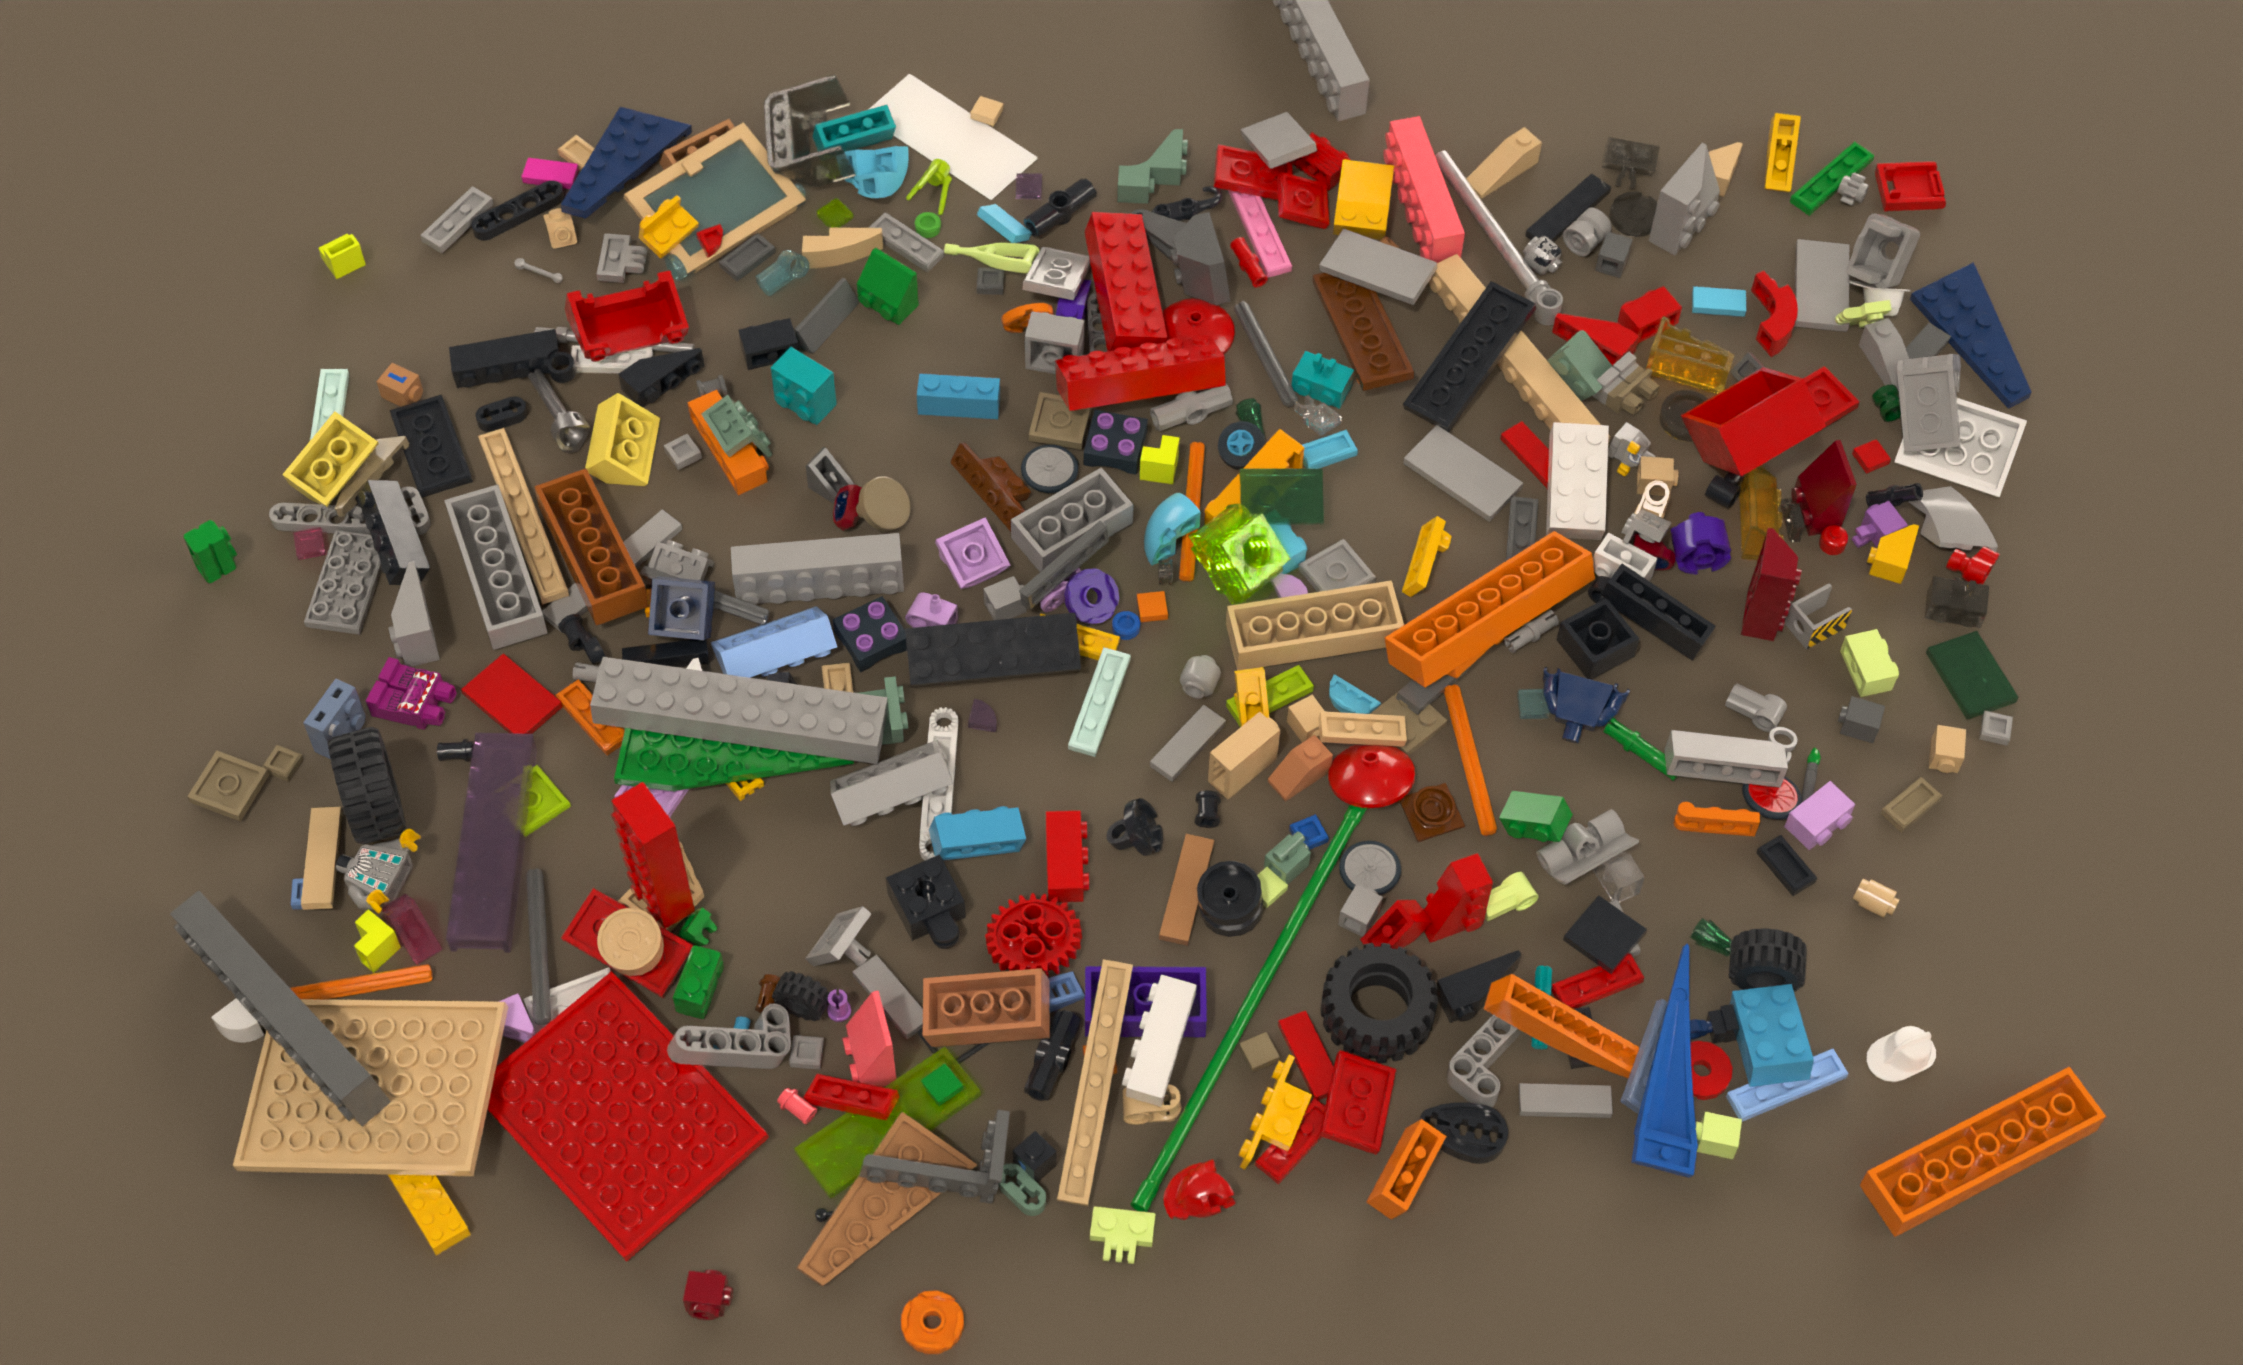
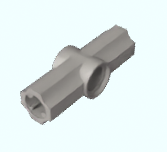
[1150,384,1233,431]

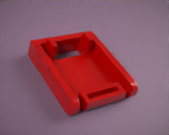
[1875,161,1946,211]

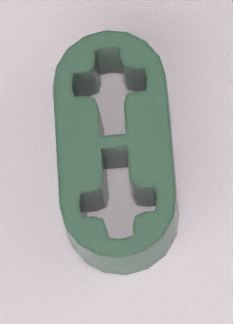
[998,1163,1046,1216]

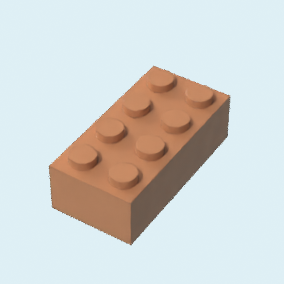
[923,968,1050,1047]

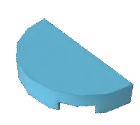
[1329,674,1381,714]

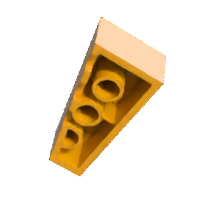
[1204,429,1304,544]

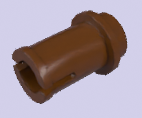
[755,974,780,1013]

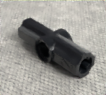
[1024,178,1096,238]
[1024,1010,1081,1101]

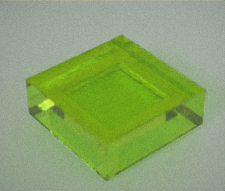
[817,198,853,228]

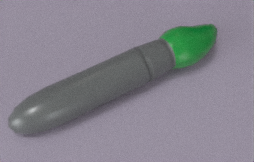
[1802,748,1821,803]

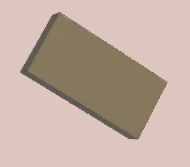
[1880,777,1943,833]

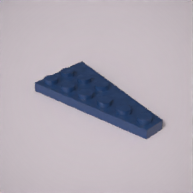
[561,107,692,219]
[1910,262,2032,409]

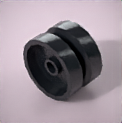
[1197,861,1264,937]

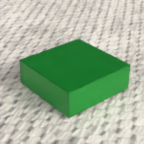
[920,1063,963,1107]

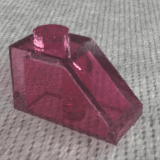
[381,893,442,965]

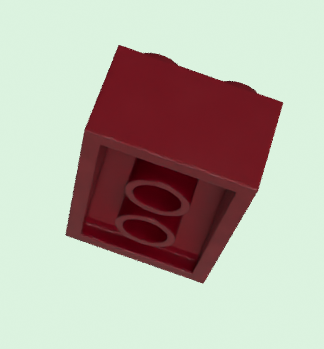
[1791,440,1857,536]

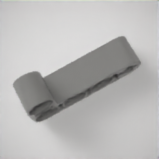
[667,1004,791,1069]
[1447,1015,1523,1107]

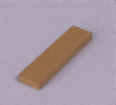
[1159,834,1214,946]

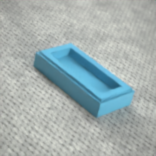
[977,204,1032,243]
[1692,287,1746,317]
[1302,430,1358,472]

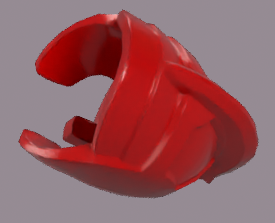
[1163,1159,1236,1220]

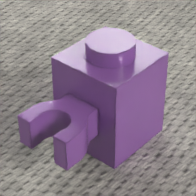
[1852,501,1908,548]

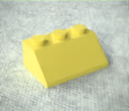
[585,393,660,486]
[282,411,379,507]

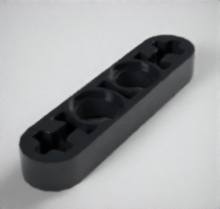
[471,180,564,241]

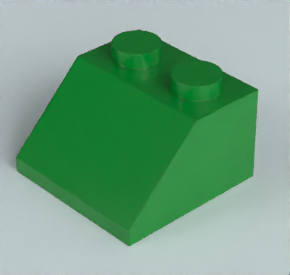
[857,247,919,325]

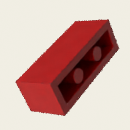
[1046,810,1089,902]

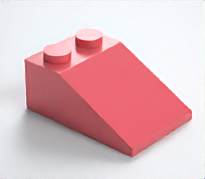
[842,990,897,1087]

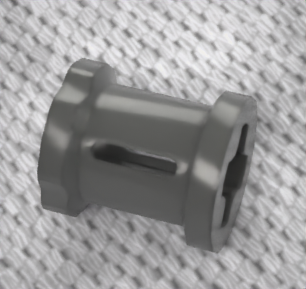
[696,375,728,398]

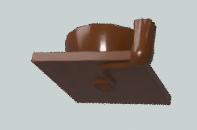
[1396,783,1465,842]

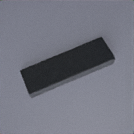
[622,639,709,667]

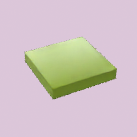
[489,765,571,838]

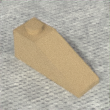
[1467,127,1542,199]

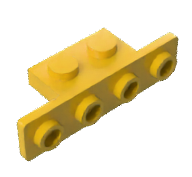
[1238,1055,1312,1170]

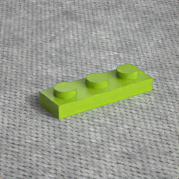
[1226,665,1314,727]

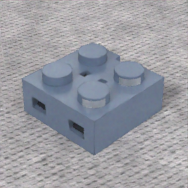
[303,679,366,759]

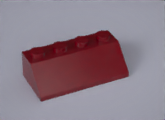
[1740,527,1802,642]

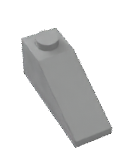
[1859,318,1909,391]

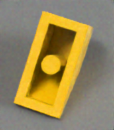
[1867,524,1919,584]

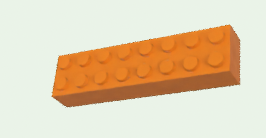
[1385,531,1595,688]
[1860,1066,2106,1237]

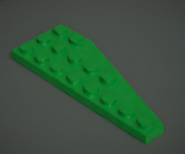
[614,728,854,791]

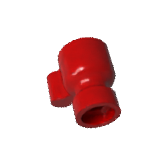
[1946,546,2000,588]

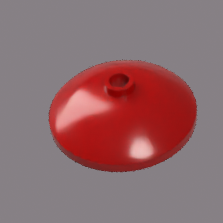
[1162,298,1235,355]
[1328,744,1415,808]

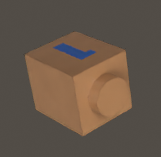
[376,363,423,407]

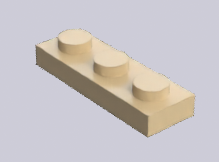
[1318,711,1407,747]

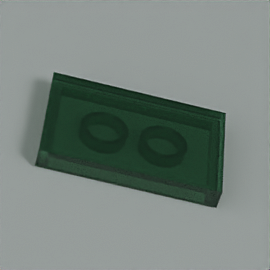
[1239,469,1324,525]
[1926,631,2019,720]

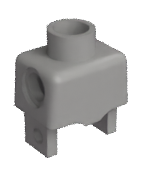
[1847,213,1920,289]

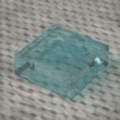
[1517,689,1549,719]

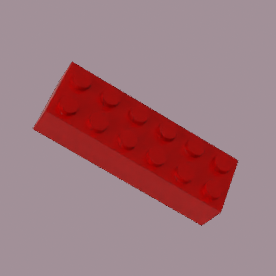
[1084,212,1167,351]
[1055,334,1226,411]
[611,782,695,929]

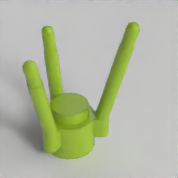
[906,159,952,215]

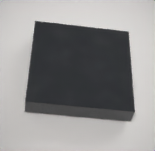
[1563,895,1647,974]

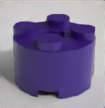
[1671,512,1731,574]

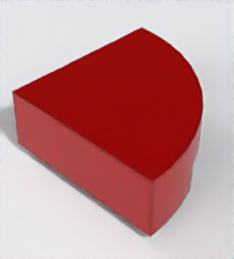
[696,224,723,258]

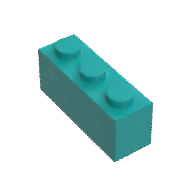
[812,104,896,159]

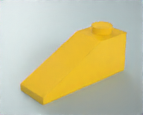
[1764,113,1801,192]

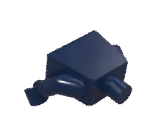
[1543,667,1630,743]

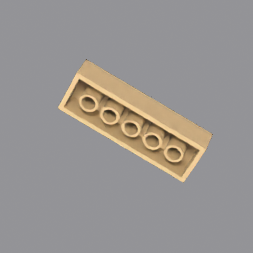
[1226,580,1404,671]

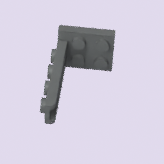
[859,1110,1010,1204]

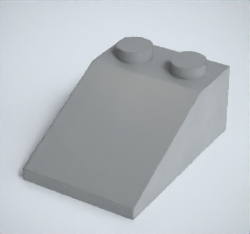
[388,561,440,667]

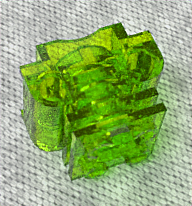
[1189,504,1291,605]

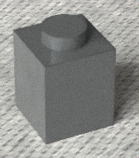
[1595,232,1633,278]
[1838,696,1885,743]

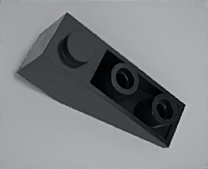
[618,348,704,408]

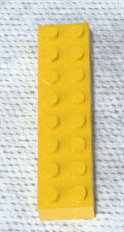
[387,1174,471,1255]

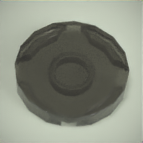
[1609,192,1658,237]

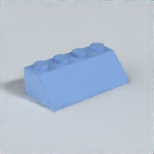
[711,606,837,678]

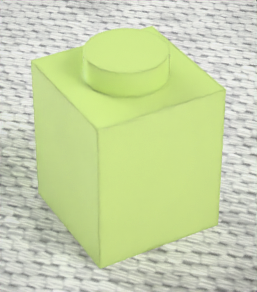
[1695,1112,1742,1159]

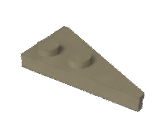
[335,436,409,517]

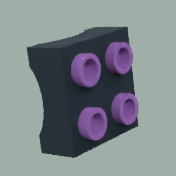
[1083,410,1148,475]
[833,596,907,673]

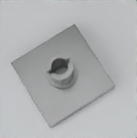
[805,906,871,967]

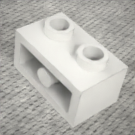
[1593,533,1657,581]

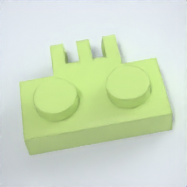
[1835,300,1892,328]
[1090,1207,1155,1264]

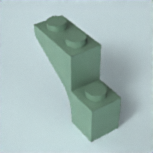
[1118,129,1188,204]

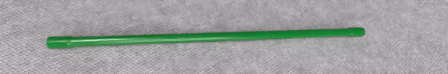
[1130,805,1367,1212]

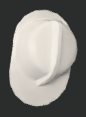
[1849,281,1911,316]
[1867,1026,1936,1082]

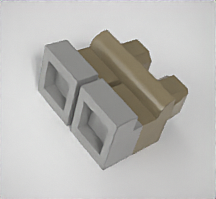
[1593,352,1660,415]

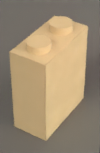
[1208,712,1280,799]

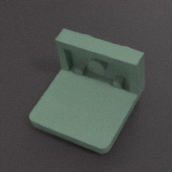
[1547,330,1613,401]
[859,676,908,745]

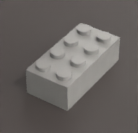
[1011,467,1133,572]

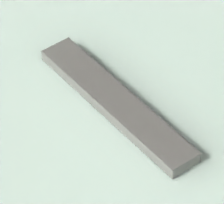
[542,509,683,633]

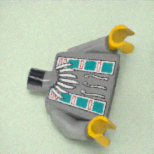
[335,829,421,913]

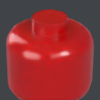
[1819,525,1848,555]

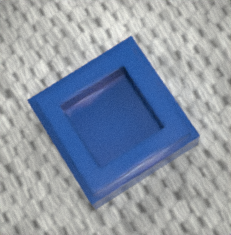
[1289,814,1329,850]

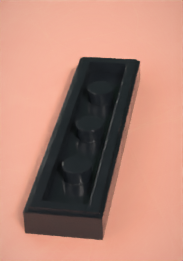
[1525,173,1611,243]

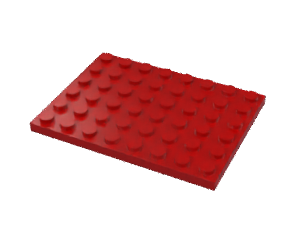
[487,971,769,1262]

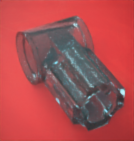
[755,250,809,296]

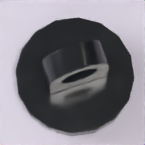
[1106,798,1163,856]

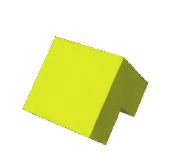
[318,234,366,279]
[1140,435,1179,484]
[354,909,401,973]

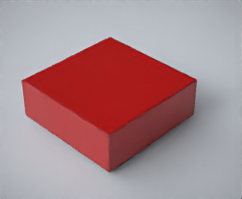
[1852,439,1891,474]

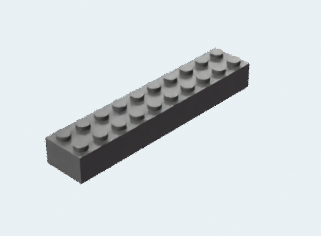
[170,890,391,1127]

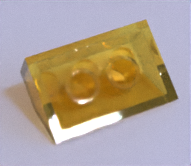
[1739,466,1784,560]

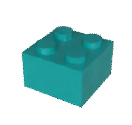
[771,347,837,426]

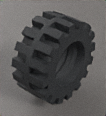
[772,971,830,1021]

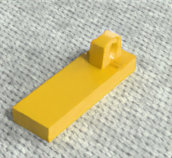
[1402,516,1452,597]

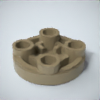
[856,476,910,533]

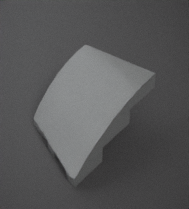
[1909,486,1998,552]

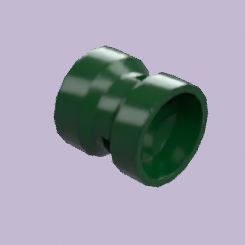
[1872,384,1901,422]

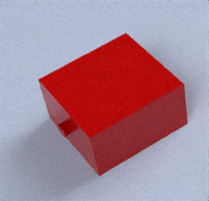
[1681,367,1826,476]

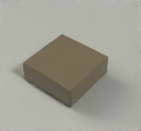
[262,745,304,782]
[1239,1032,1280,1073]

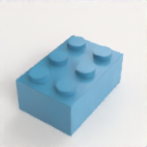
[1730,984,1814,1087]

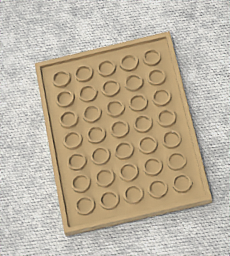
[233,999,508,1176]

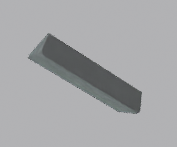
[795,278,859,354]

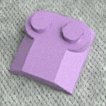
[935,517,1010,589]

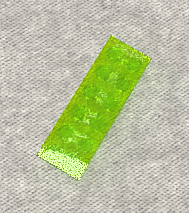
[794,1047,981,1199]

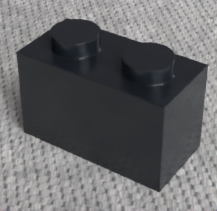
[738,318,799,370]

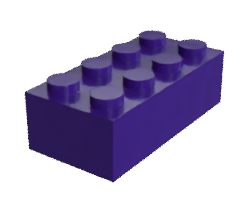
[1085,966,1207,1037]

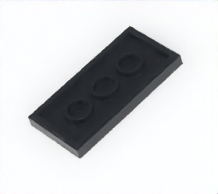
[389,394,473,498]

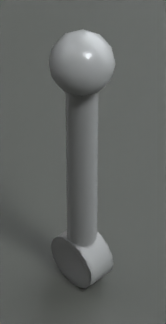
[514,258,563,283]

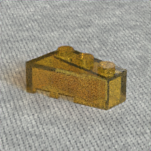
[1646,316,1735,394]

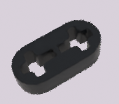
[475,396,528,432]

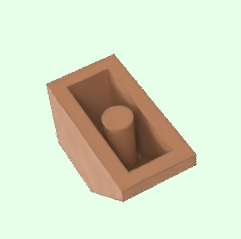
[1268,735,1333,802]

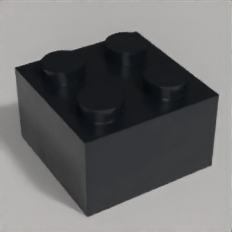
[1556,598,1639,680]

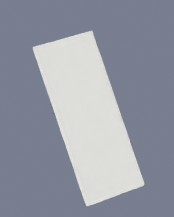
[868,74,1037,200]

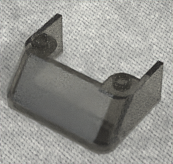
[764,75,856,187]

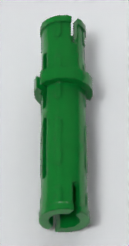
[1603,718,1677,782]

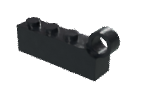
[449,329,577,388]
[1588,563,1716,661]

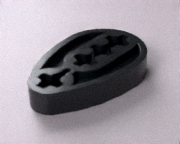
[1420,1102,1508,1164]

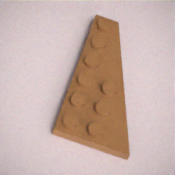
[796,1112,977,1286]

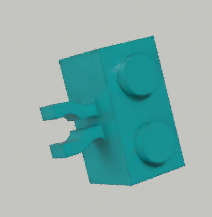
[1291,351,1354,409]

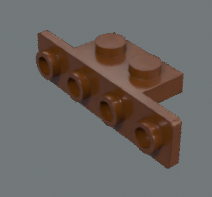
[950,442,1031,532]

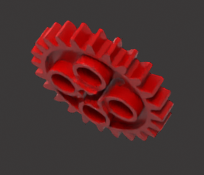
[985,893,1082,978]

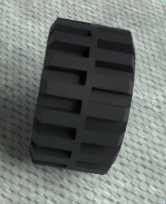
[1729,928,1807,991]

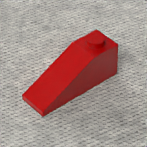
[1552,313,1639,366]

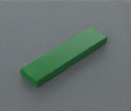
[1789,141,1875,216]

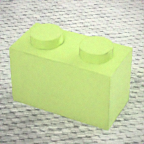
[1840,629,1899,697]

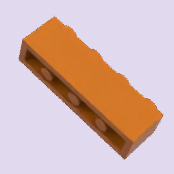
[688,390,769,495]

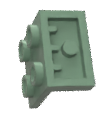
[701,395,773,458]

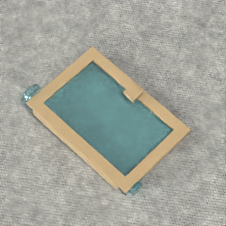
[624,122,806,281]

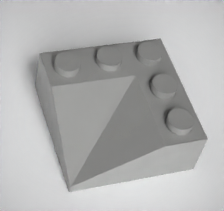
[1649,143,1720,256]

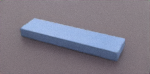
[1726,1049,1848,1122]

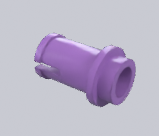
[827,989,851,1022]

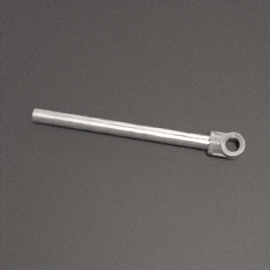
[1435,151,1563,325]

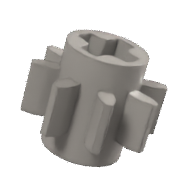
[1837,173,1869,206]

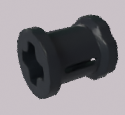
[1194,790,1221,828]

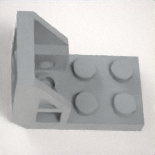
[1897,354,1961,452]

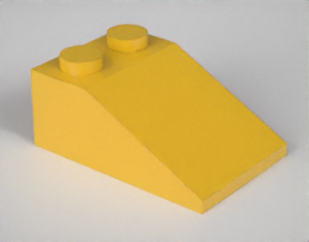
[1333,160,1394,240]

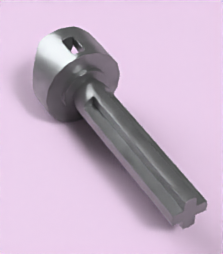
[528,369,590,453]

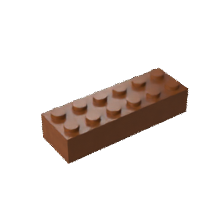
[534,468,649,626]

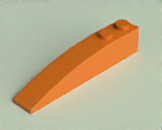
[1484,974,1640,1078]

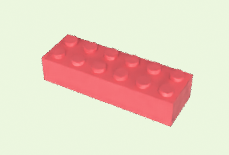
[1383,116,1465,263]

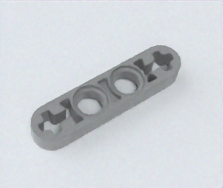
[269,503,370,534]

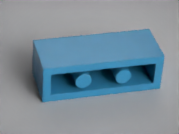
[917,374,1000,419]
[929,806,1026,860]

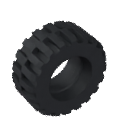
[328,727,406,845]
[1321,943,1438,1063]

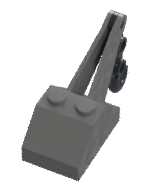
[1131,186,1230,305]

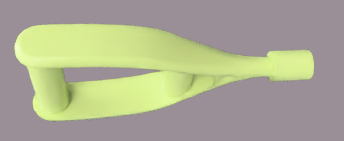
[944,242,1040,273]

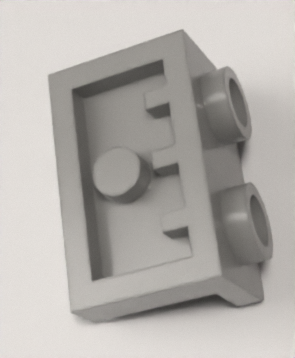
[1621,508,1672,544]
[648,540,715,581]

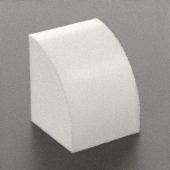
[211,998,264,1043]

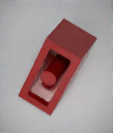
[1360,900,1433,950]

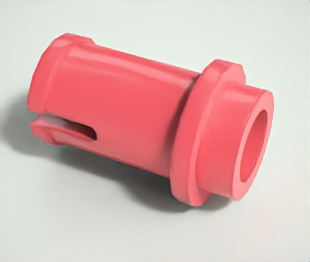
[777,1087,818,1125]

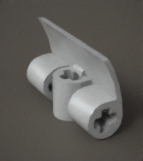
[1536,809,1639,884]

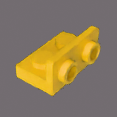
[639,195,699,259]

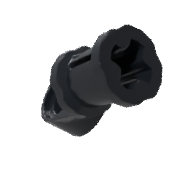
[558,614,605,665]

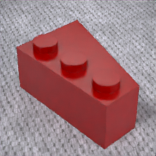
[1423,853,1493,943]

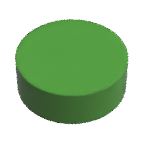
[915,212,941,238]

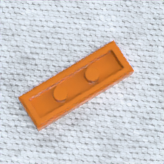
[555,679,625,756]

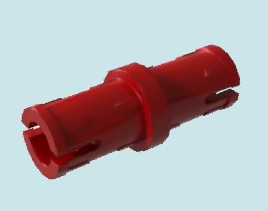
[1230,237,1268,288]

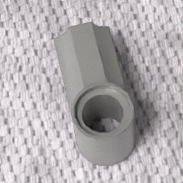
[1725,683,1787,732]

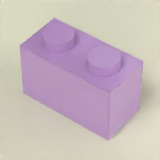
[1784,781,1855,850]

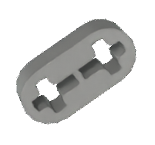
[401,487,431,535]

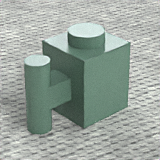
[1264,831,1311,885]

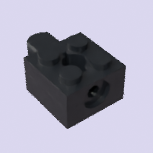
[886,854,966,949]

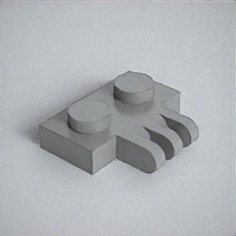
[596,234,647,283]

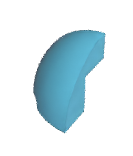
[836,146,908,198]
[1144,493,1201,566]

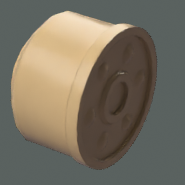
[597,908,664,976]

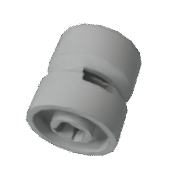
[1563,208,1612,256]

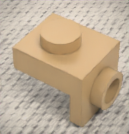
[543,208,577,249]

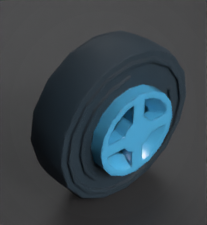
[1217,421,1266,470]

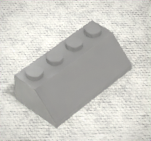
[830,740,953,826]

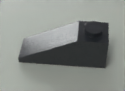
[1436,950,1521,1023]

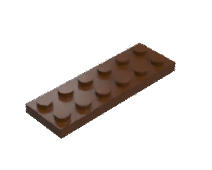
[1313,273,1414,391]

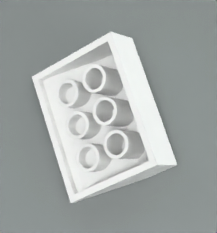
[1894,398,2027,498]

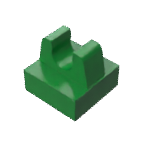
[676,907,717,946]

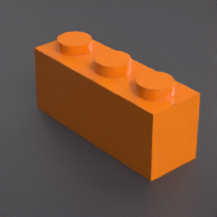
[1366,1119,1446,1220]

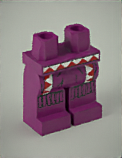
[366,657,457,730]

